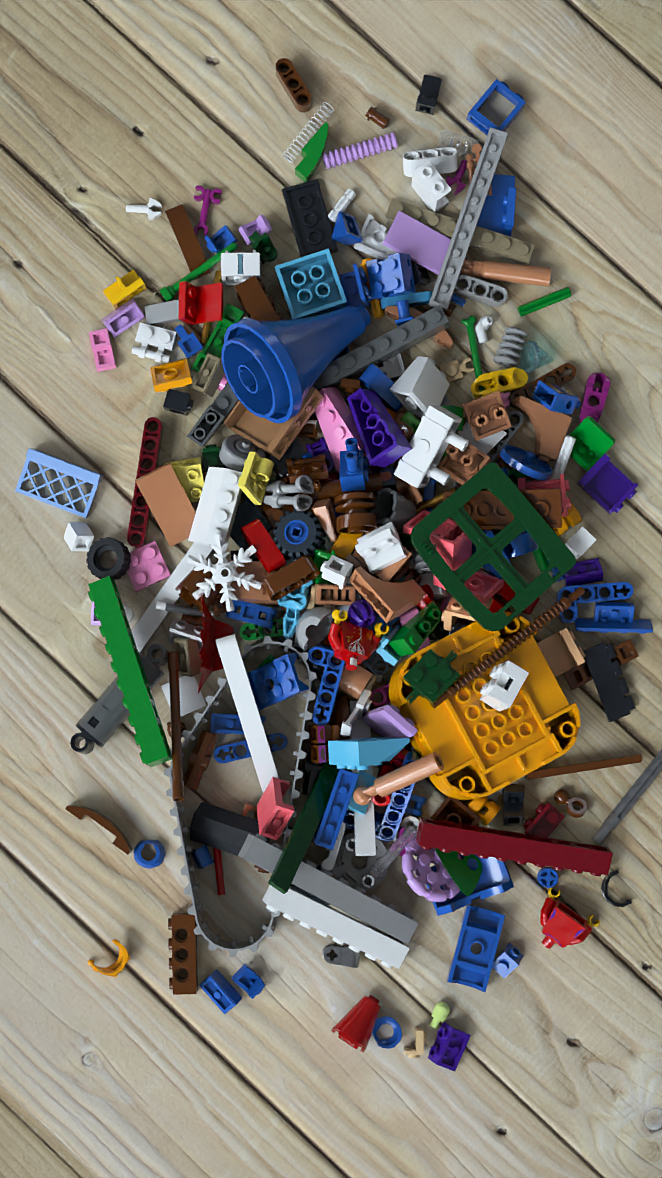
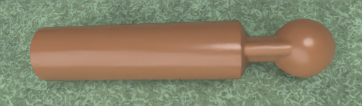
[460,258,551,287]
[353,752,444,805]

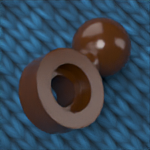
[554,789,587,818]

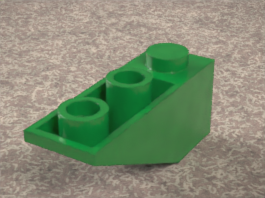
[388,601,442,657]

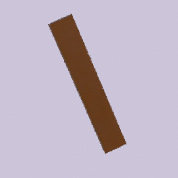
[525,754,642,780]

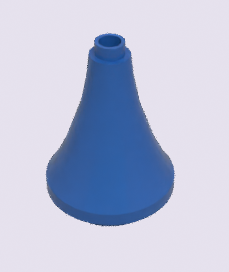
[221,305,371,423]

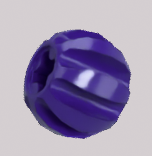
[348,599,377,628]

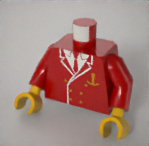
[328,609,389,671]

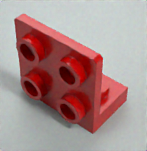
[178,281,224,325]

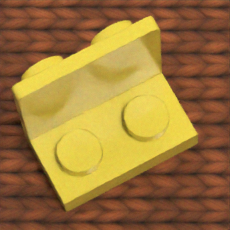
[164,457,204,502]

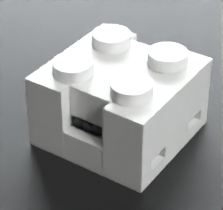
[479,660,529,712]

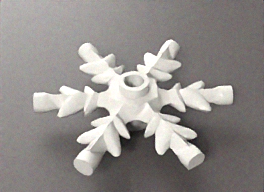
[187,533,262,611]

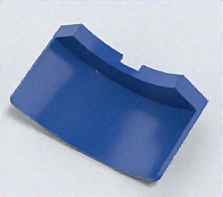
[426,854,514,916]

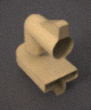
[307,584,337,611]

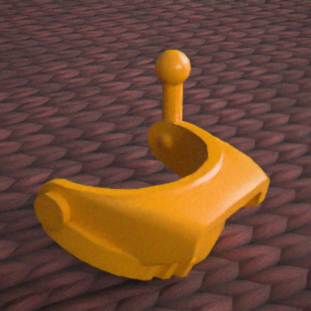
[87,938,131,977]

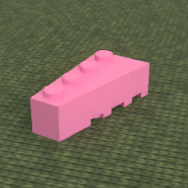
[315,387,367,473]

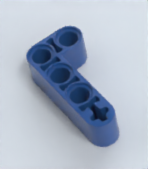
[556,582,634,624]
[308,644,346,725]

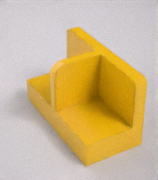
[103,270,147,310]

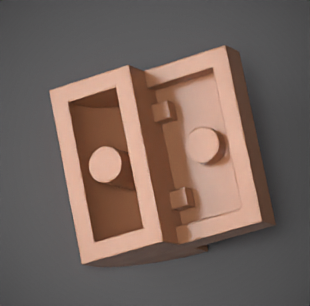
[328,659,373,700]

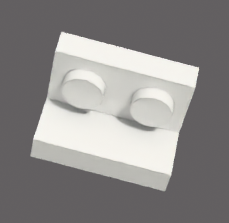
[355,522,407,574]

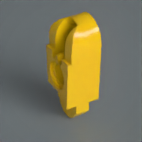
[471,367,528,399]

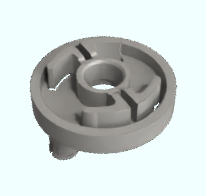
[332,832,389,890]

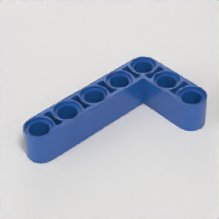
[343,751,421,841]

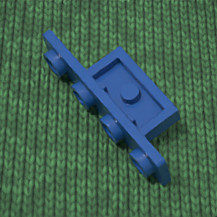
[574,602,653,634]

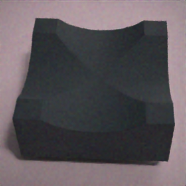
[230,497,273,550]

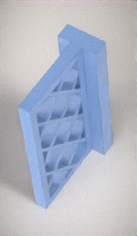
[15,448,104,518]

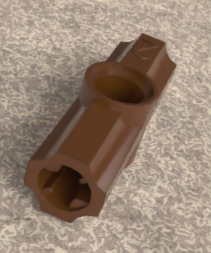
[183,730,218,790]

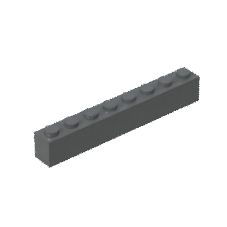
[312,305,451,391]

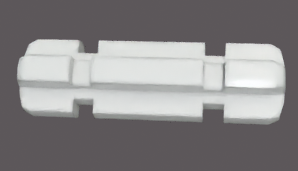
[328,189,356,223]

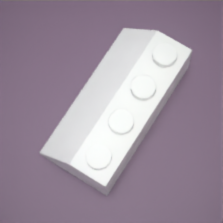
[188,467,242,547]

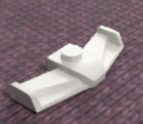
[340,668,383,736]

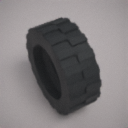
[86,537,131,580]

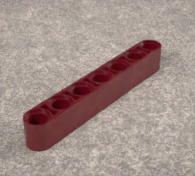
[127,417,163,549]

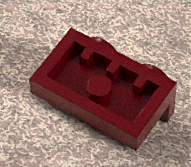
[522,801,565,837]

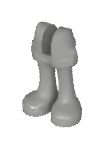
[264,475,314,511]

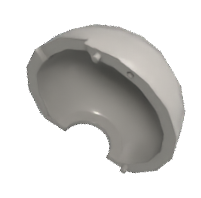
[295,607,334,652]

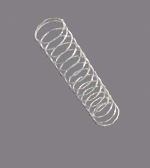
[283,102,334,163]

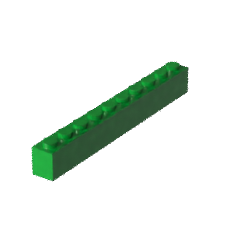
[88,576,172,767]

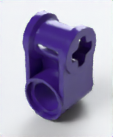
[306,437,334,475]

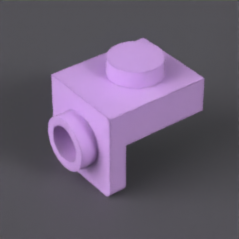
[238,214,272,245]

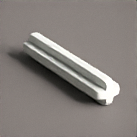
[550,435,576,480]

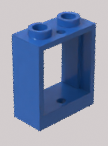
[467,79,526,135]

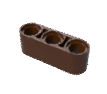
[276,58,312,113]
[262,555,320,601]

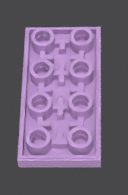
[382,211,451,275]
[360,704,418,738]

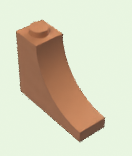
[513,396,572,463]
[348,566,425,623]

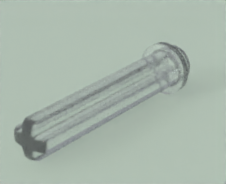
[369,826,417,879]

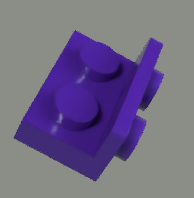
[428,1022,471,1071]

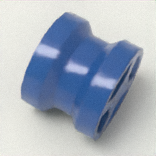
[537,867,558,888]

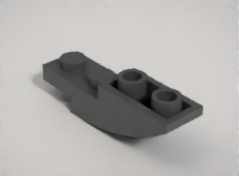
[187,382,239,448]

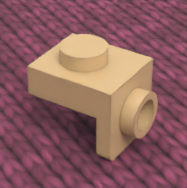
[403,1027,427,1058]

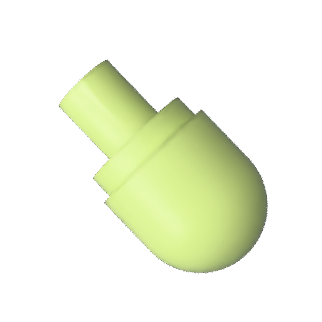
[430,1002,450,1029]

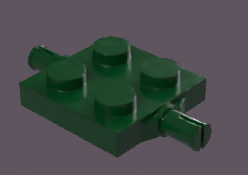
[403,649,460,705]

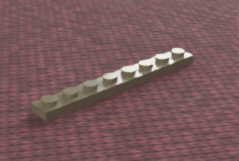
[386,198,535,264]

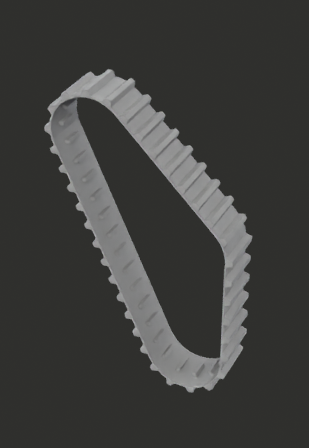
[164,636,317,957]

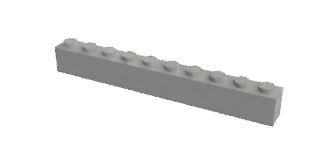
[238,833,418,944]

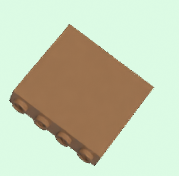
[223,387,324,460]

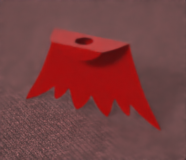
[198,594,234,694]

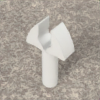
[126,198,162,220]

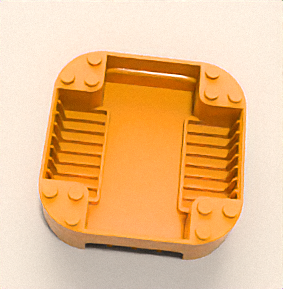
[389,612,580,800]

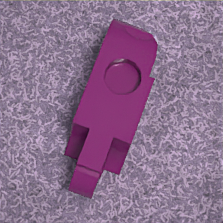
[579,372,610,423]

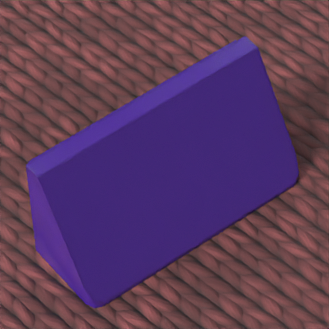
[564,558,603,586]

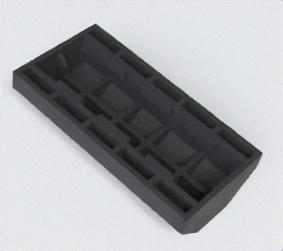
[189,802,270,856]

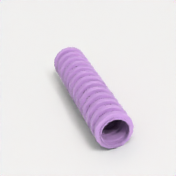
[322,132,398,169]

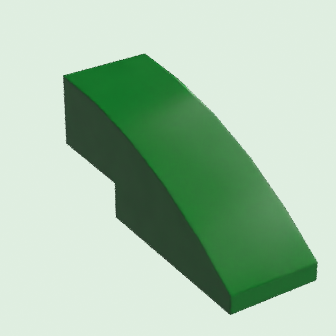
[295,122,329,182]

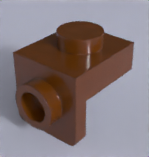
[340,373,363,394]

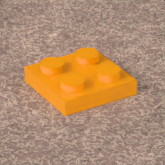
[150,358,192,393]

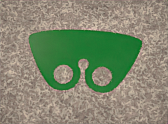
[435,848,482,896]

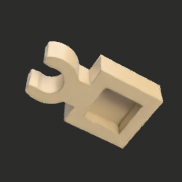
[439,358,475,383]

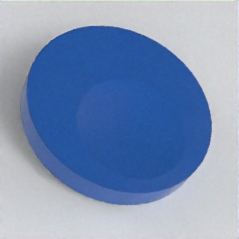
[500,445,553,481]

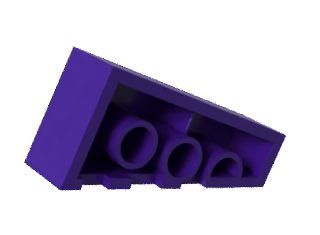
[347,388,413,468]

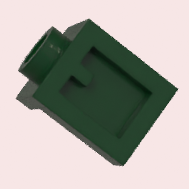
[201,444,223,472]

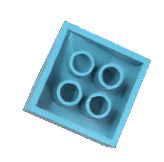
[275,249,347,319]
[328,737,410,770]

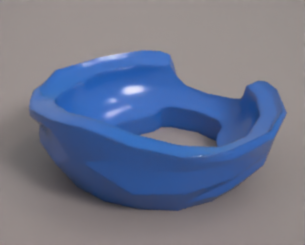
[133,840,166,869]
[372,1016,402,1049]

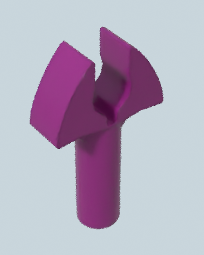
[446,160,467,195]

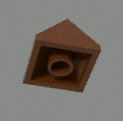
[429,796,481,826]

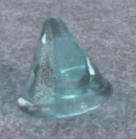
[520,341,553,373]

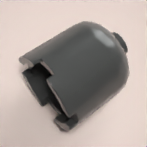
[368,488,417,533]

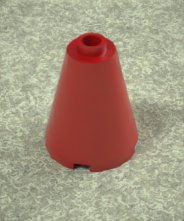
[331,995,381,1053]

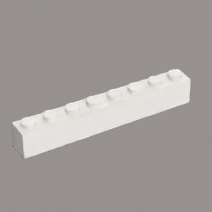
[262,885,410,969]

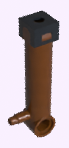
[299,466,397,507]

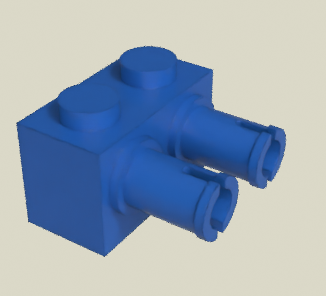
[340,437,369,492]

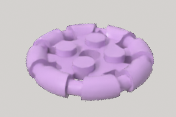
[402,837,462,902]

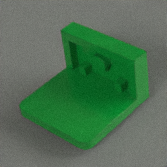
[561,416,616,472]

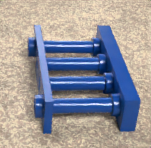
[313,768,359,850]

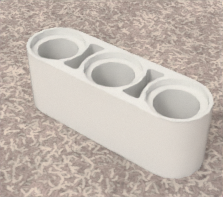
[403,147,458,177]

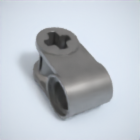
[323,944,361,968]

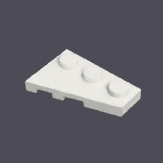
[354,214,397,259]

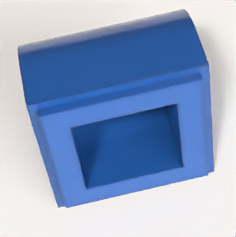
[191,845,214,869]

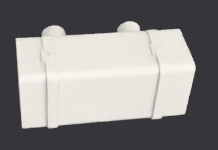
[394,405,469,488]

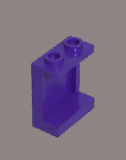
[576,454,638,515]

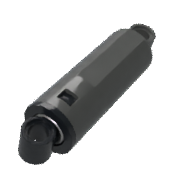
[70,643,169,755]

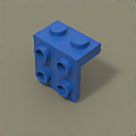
[339,263,373,308]

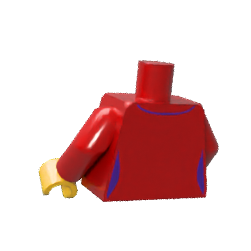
[540,887,600,949]

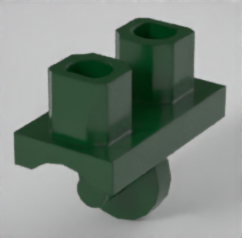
[248,231,278,264]

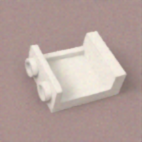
[411,161,451,213]

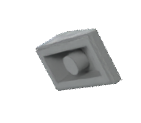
[145,300,181,325]

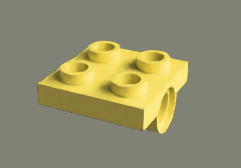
[238,452,274,505]

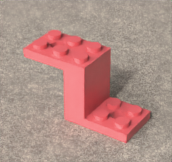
[403,510,504,604]

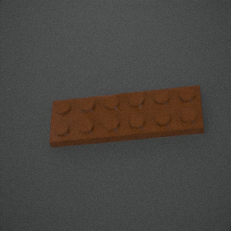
[443,488,562,530]

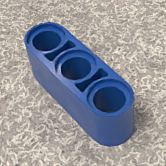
[359,364,403,413]

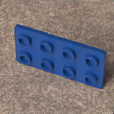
[474,174,516,248]

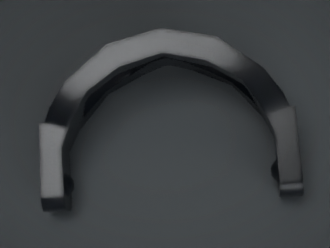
[601,870,632,908]

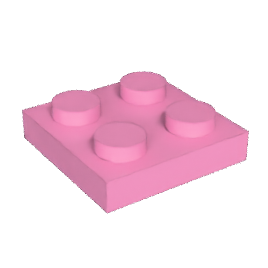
[127,541,171,592]

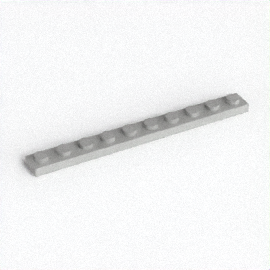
[429,128,508,311]

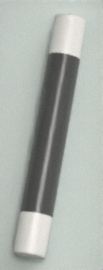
[155,601,213,617]

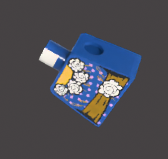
[532,380,581,415]

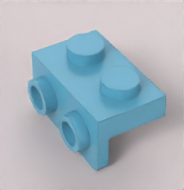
[376,624,401,666]

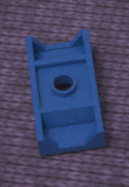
[247,652,309,711]
[446,905,505,992]

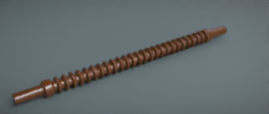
[430,587,585,709]

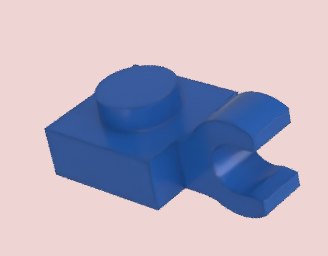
[175,324,203,359]

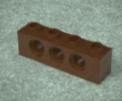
[168,913,198,995]

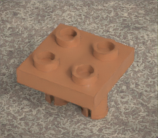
[462,391,512,441]
[437,443,492,486]

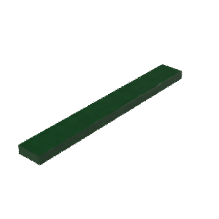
[268,762,345,894]

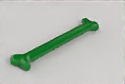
[461,315,485,392]

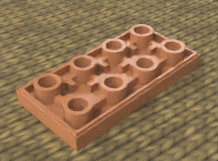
[135,462,196,547]

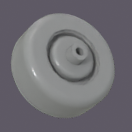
[219,434,267,472]

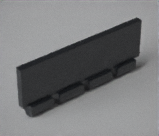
[583,642,636,722]

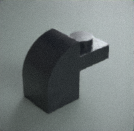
[502,784,525,826]

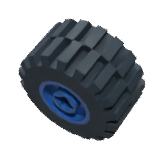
[273,509,326,560]

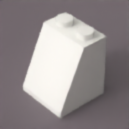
[389,356,450,418]

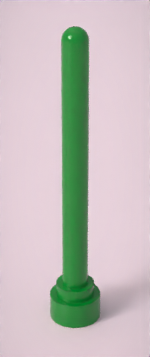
[159,242,238,302]

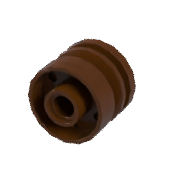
[334,492,378,534]

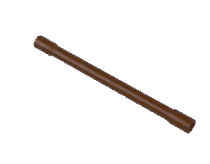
[168,651,185,802]

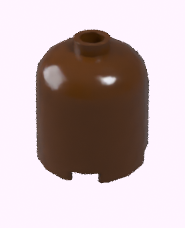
[175,567,223,613]

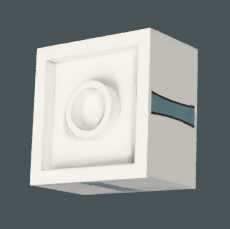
[221,250,261,286]

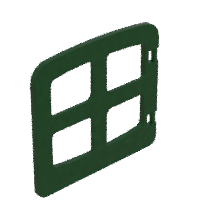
[411,462,576,632]

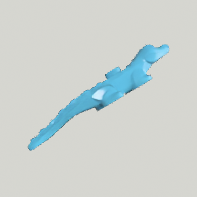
[277,580,314,639]

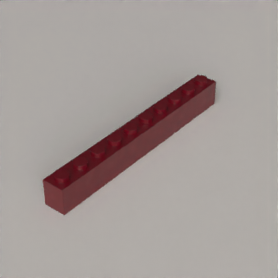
[416,817,613,877]

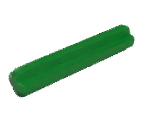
[517,287,571,317]

